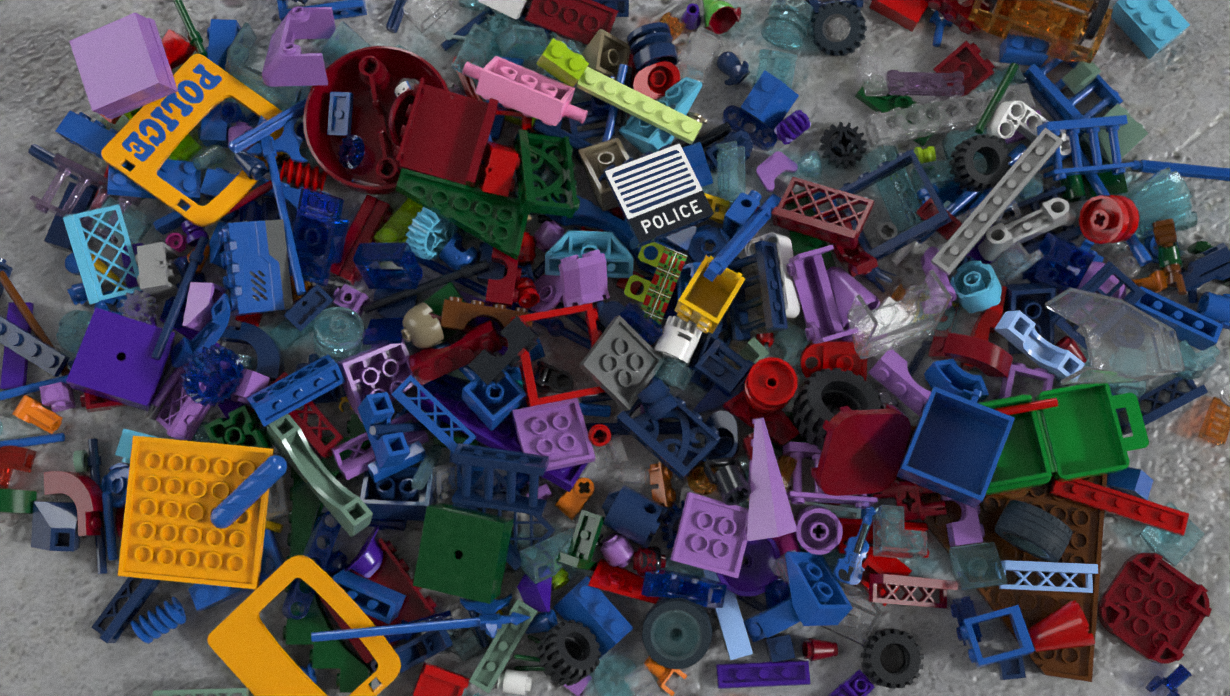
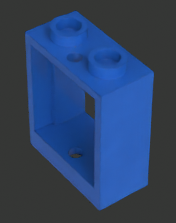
[960,605,1035,668]

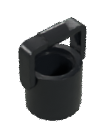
[703,457,751,505]

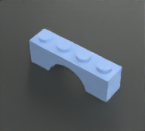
[994,310,1085,382]

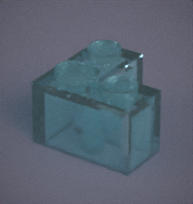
[873,505,927,560]

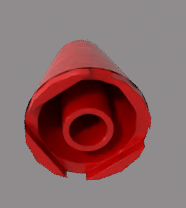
[1027,600,1095,652]

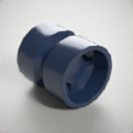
[637,379,679,421]

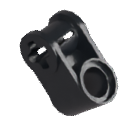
[534,361,574,394]

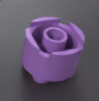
[793,505,843,555]

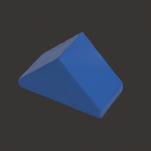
[1106,467,1154,500]

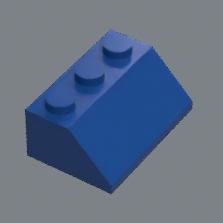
[554,576,633,659]

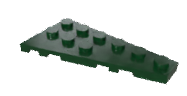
[396,168,528,260]

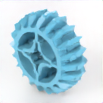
[406,207,459,260]

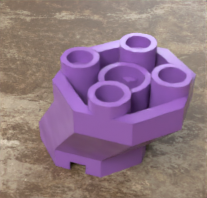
[558,249,610,308]

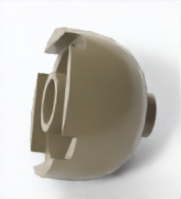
[401,302,444,349]

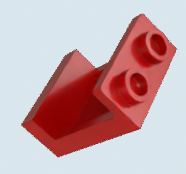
[411,662,470,696]

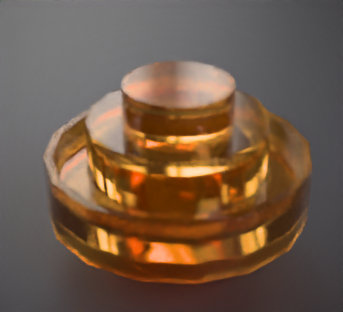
[687,461,718,495]

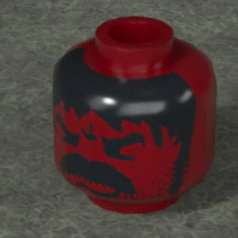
[633,546,666,576]

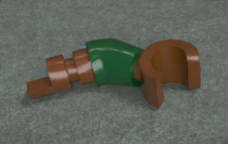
[1152,218,1187,295]

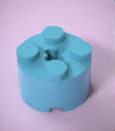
[950,260,1002,313]

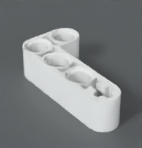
[987,101,1071,155]
[745,233,800,319]

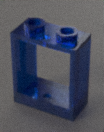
[353,243,423,289]

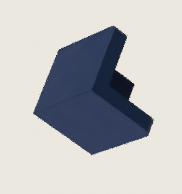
[992,655,1026,680]

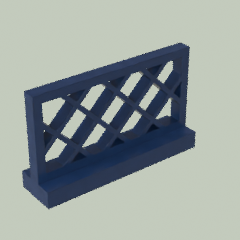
[453,469,556,571]

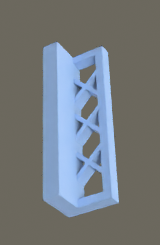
[999,560,1098,593]

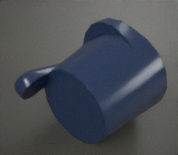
[595,301,629,333]

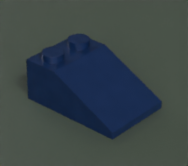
[1003,282,1056,355]

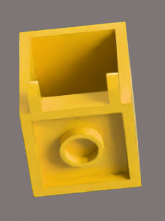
[674,255,745,334]

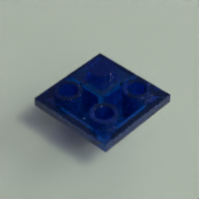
[1034,232,1096,295]

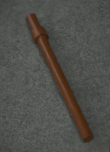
[0,271,70,385]

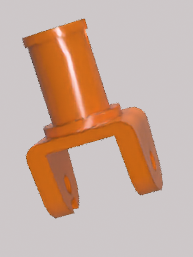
[1131,270,1168,293]
[643,656,687,696]

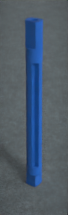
[703,194,781,282]

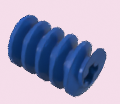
[131,596,186,644]

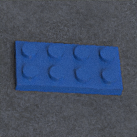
[107,159,201,203]

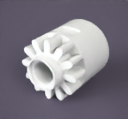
[654,316,702,367]

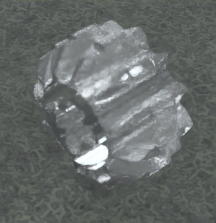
[118,290,159,324]

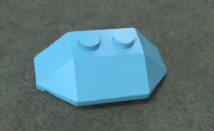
[545,230,634,278]

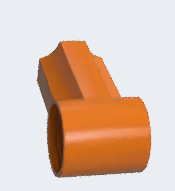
[12,395,63,434]

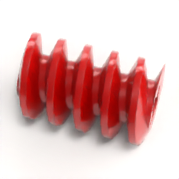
[280,157,327,193]

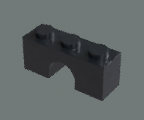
[468,316,540,385]

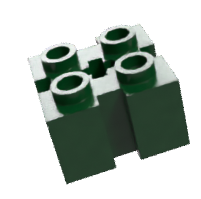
[204,405,273,448]

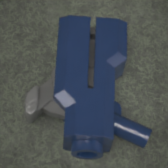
[1175,242,1230,303]

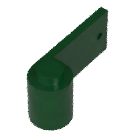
[1059,172,1128,203]

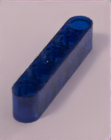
[282,511,341,620]

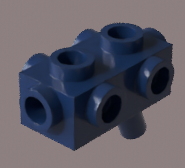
[705,130,753,174]

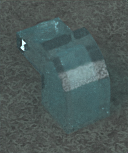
[1161,340,1220,380]

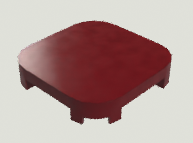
[811,404,911,496]
[1097,553,1212,664]

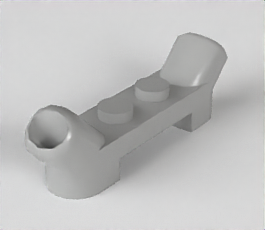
[978,198,1076,261]

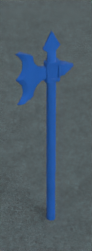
[246,115,308,295]
[311,593,531,642]

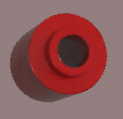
[518,232,536,266]

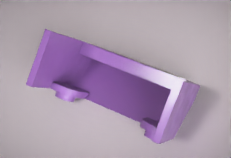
[262,6,337,87]
[786,245,858,344]

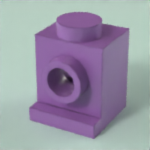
[333,284,370,318]
[39,382,76,412]

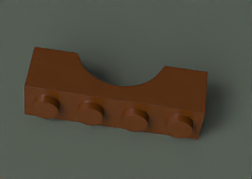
[440,297,532,331]

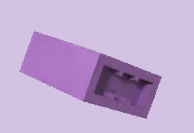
[999,362,1055,399]

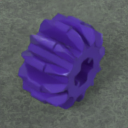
[774,110,812,145]

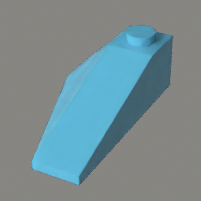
[618,77,703,154]

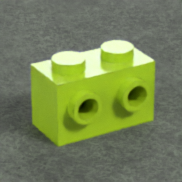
[536,38,589,87]

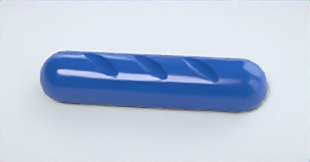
[210,455,287,529]

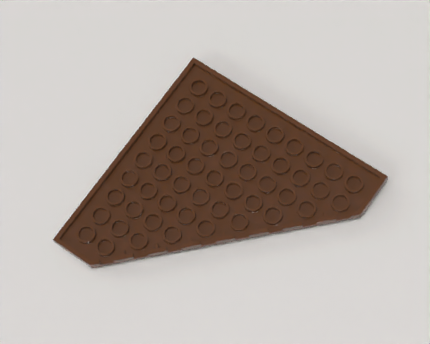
[895,426,1107,682]

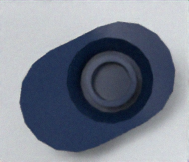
[704,410,740,460]

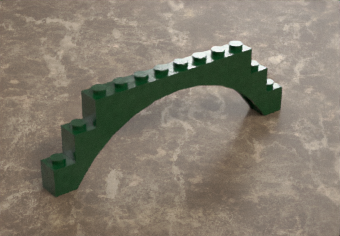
[282,414,372,693]

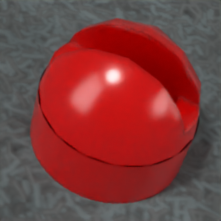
[756,333,774,348]

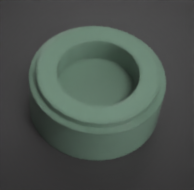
[73,449,89,473]

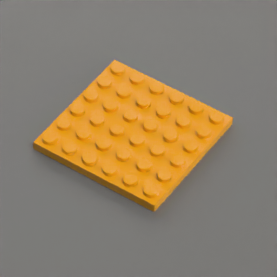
[118,436,273,589]

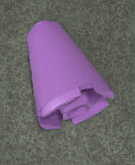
[826,266,880,328]

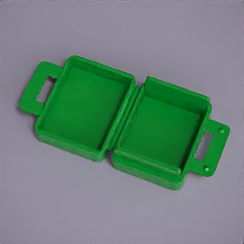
[978,381,1149,496]

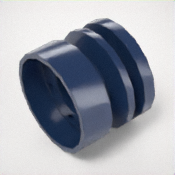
[627,22,679,73]

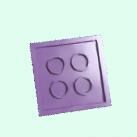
[512,398,596,475]
[670,492,749,578]

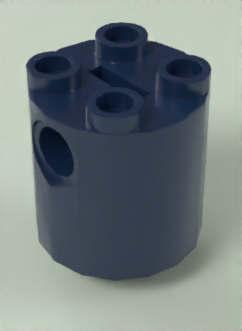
[601,485,668,549]

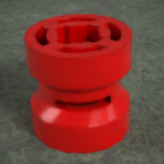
[515,277,540,308]

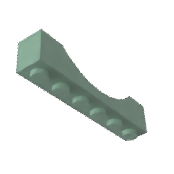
[266,414,373,537]

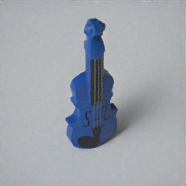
[834,506,876,585]

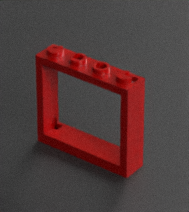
[510,303,605,407]

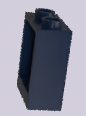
[283,284,333,332]

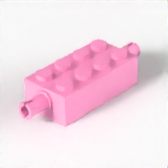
[462,56,588,126]

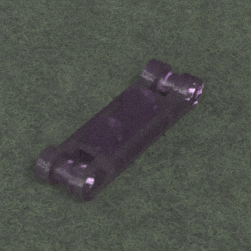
[887,70,964,96]

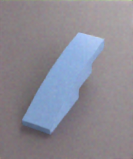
[703,570,753,660]

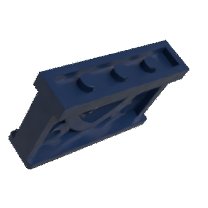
[617,380,721,482]

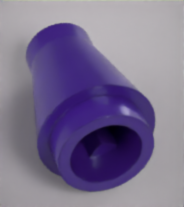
[681,3,702,30]

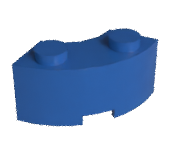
[924,359,989,403]

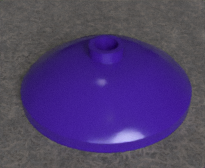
[716,538,781,596]

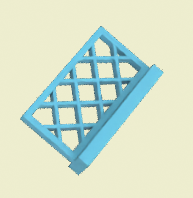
[63,204,143,304]

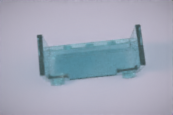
[225,22,312,111]

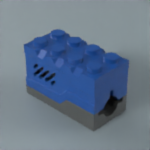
[218,219,293,317]

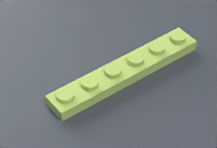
[577,67,702,145]

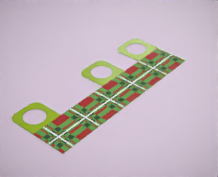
[624,242,687,347]

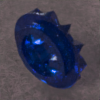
[337,134,365,169]

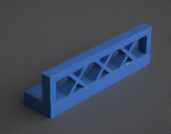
[247,354,346,426]
[391,375,476,453]

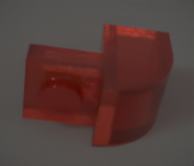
[0,446,37,489]

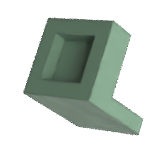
[1062,56,1101,95]
[738,337,769,374]

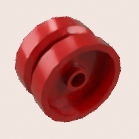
[1078,195,1139,244]
[743,357,798,413]

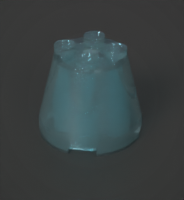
[1125,167,1197,238]

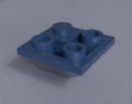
[31,501,80,552]

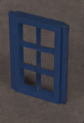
[1050,261,1146,350]

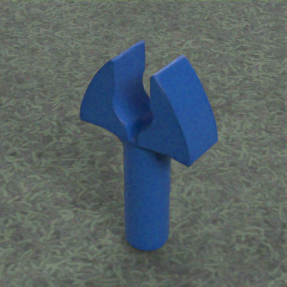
[929,10,953,47]

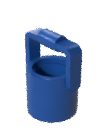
[1196,291,1230,330]

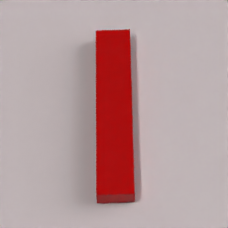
[1049,476,1189,536]

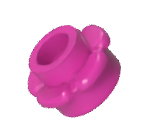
[165,232,187,253]

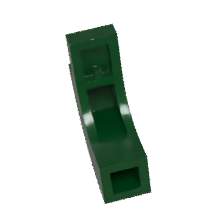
[0,489,37,515]

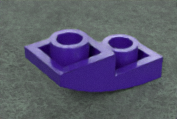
[828,669,875,696]

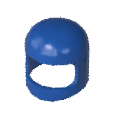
[439,232,478,271]

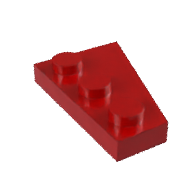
[588,558,663,604]

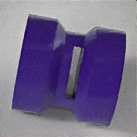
[181,220,209,247]

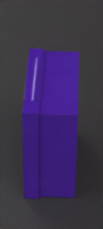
[66,308,175,411]

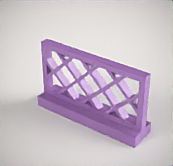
[155,348,235,441]

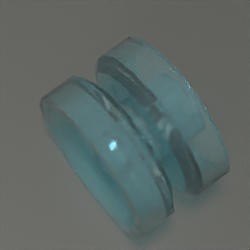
[313,307,364,362]

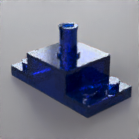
[288,187,349,286]

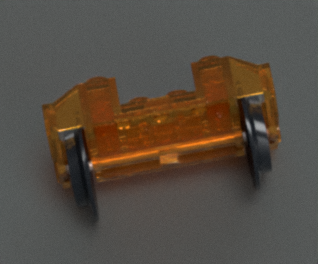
[968,0,1113,64]

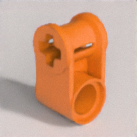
[555,477,595,520]

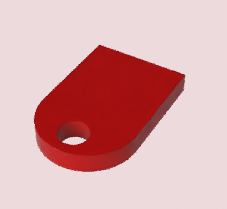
[800,340,868,381]

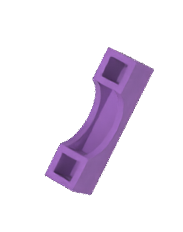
[868,348,931,417]

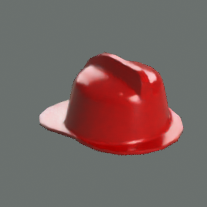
[633,61,680,100]

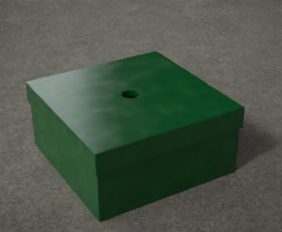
[413,503,514,604]

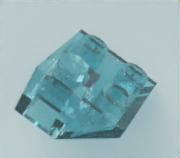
[451,23,506,82]

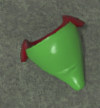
[702,0,742,37]

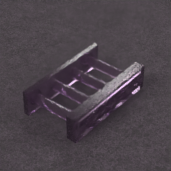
[30,153,142,244]

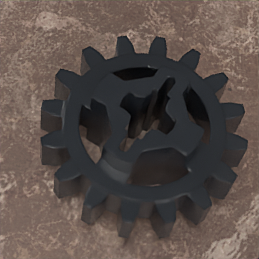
[819,122,867,169]

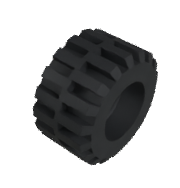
[949,134,1011,192]
[537,620,601,686]
[861,629,924,689]

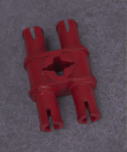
[873,480,947,523]

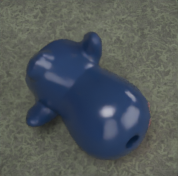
[717,51,750,86]

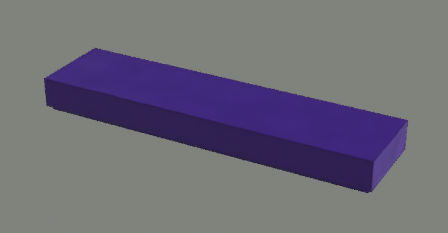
[0,302,34,390]
[716,661,811,689]

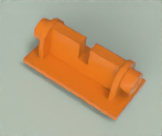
[648,462,676,507]

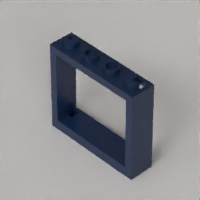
[837,149,952,261]

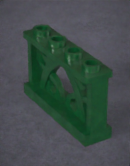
[513,129,580,218]

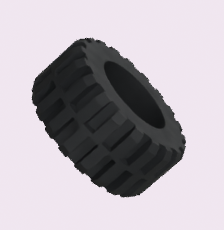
[792,368,884,451]

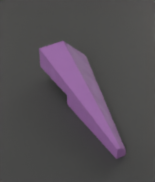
[744,418,797,541]

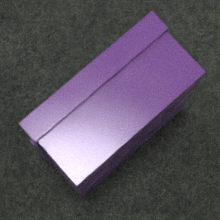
[69,13,178,119]

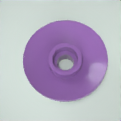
[531,274,563,313]

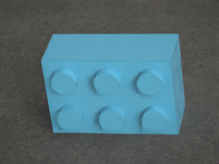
[1107,0,1190,59]

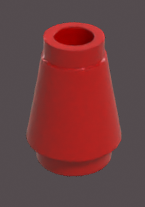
[588,424,611,447]

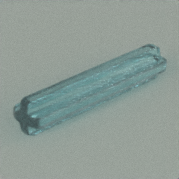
[411,445,442,490]

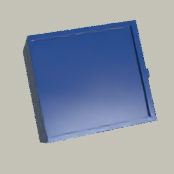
[896,386,1015,508]

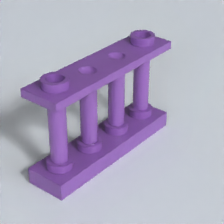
[783,442,878,509]

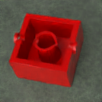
[476,141,520,197]

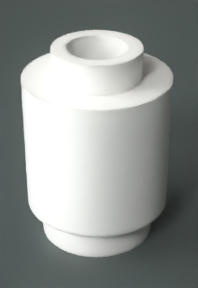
[497,669,532,695]

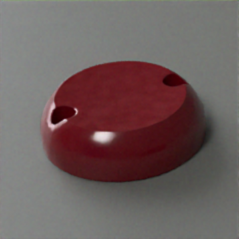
[303,46,449,195]

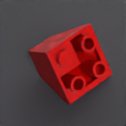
[857,545,912,606]

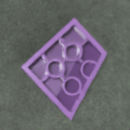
[336,339,417,423]

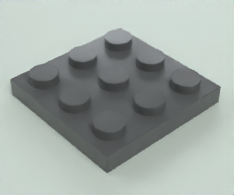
[579,315,665,411]

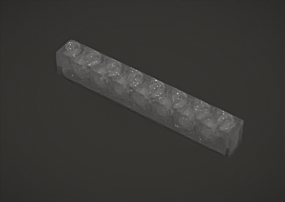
[863,83,1036,148]

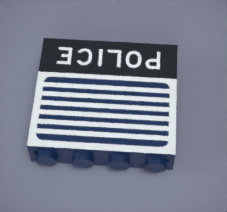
[598,143,714,250]

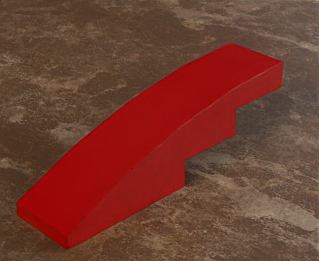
[960,286,1007,371]

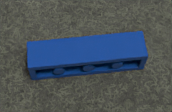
[367,440,426,483]

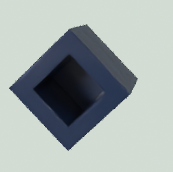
[764,634,795,663]

